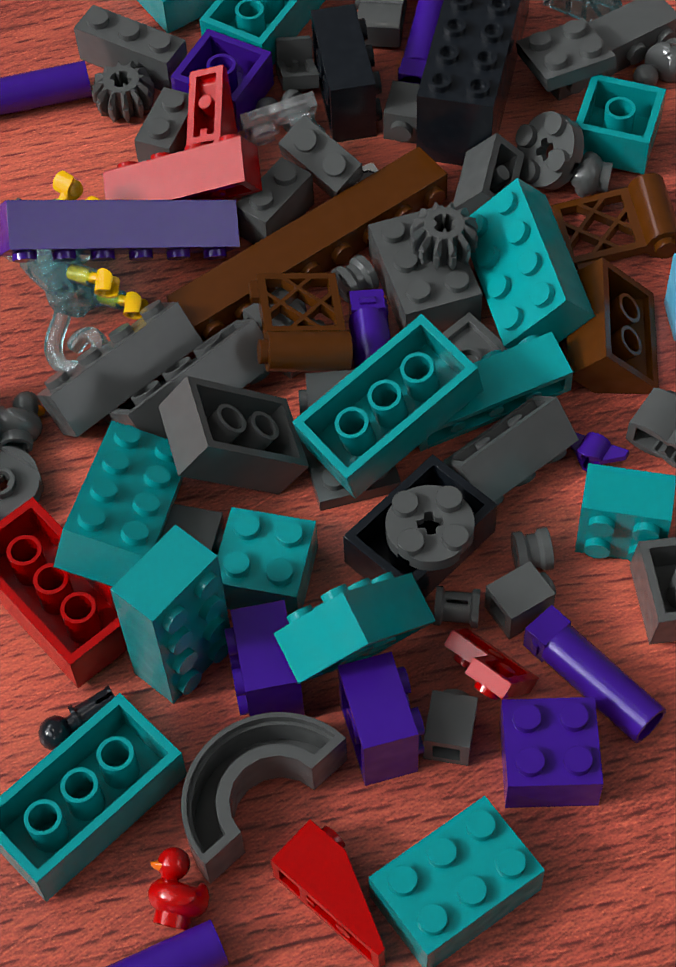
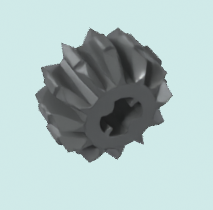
[92,61,155,123]
[410,202,478,271]

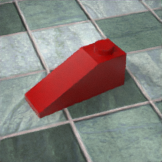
[186,64,238,146]
[271,819,385,967]

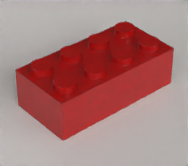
[0,497,127,688]

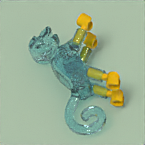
[3,170,149,372]

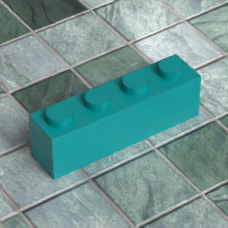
[418,331,573,452]

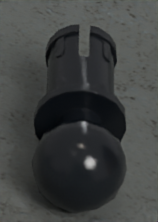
[38,686,115,751]

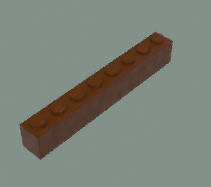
[166,147,448,342]

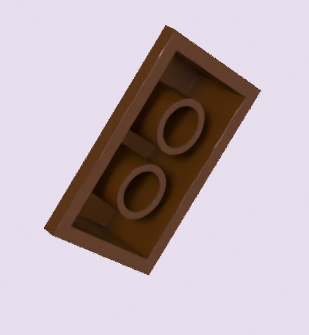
[567,257,659,394]

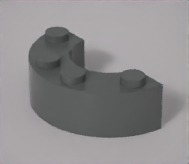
[181,712,348,884]

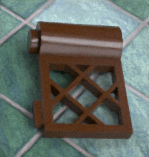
[551,173,676,271]
[248,273,353,372]

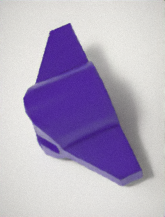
[570,432,629,472]

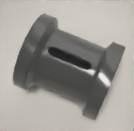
[433,586,481,629]

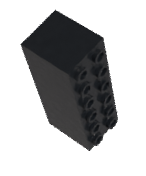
[416,0,529,166]

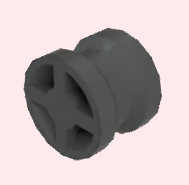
[331,255,379,303]
[511,527,554,571]

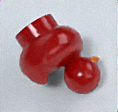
[148,847,210,931]

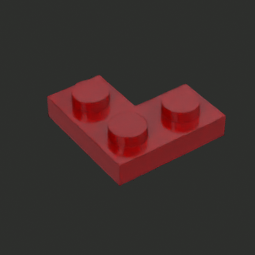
[444,628,539,700]

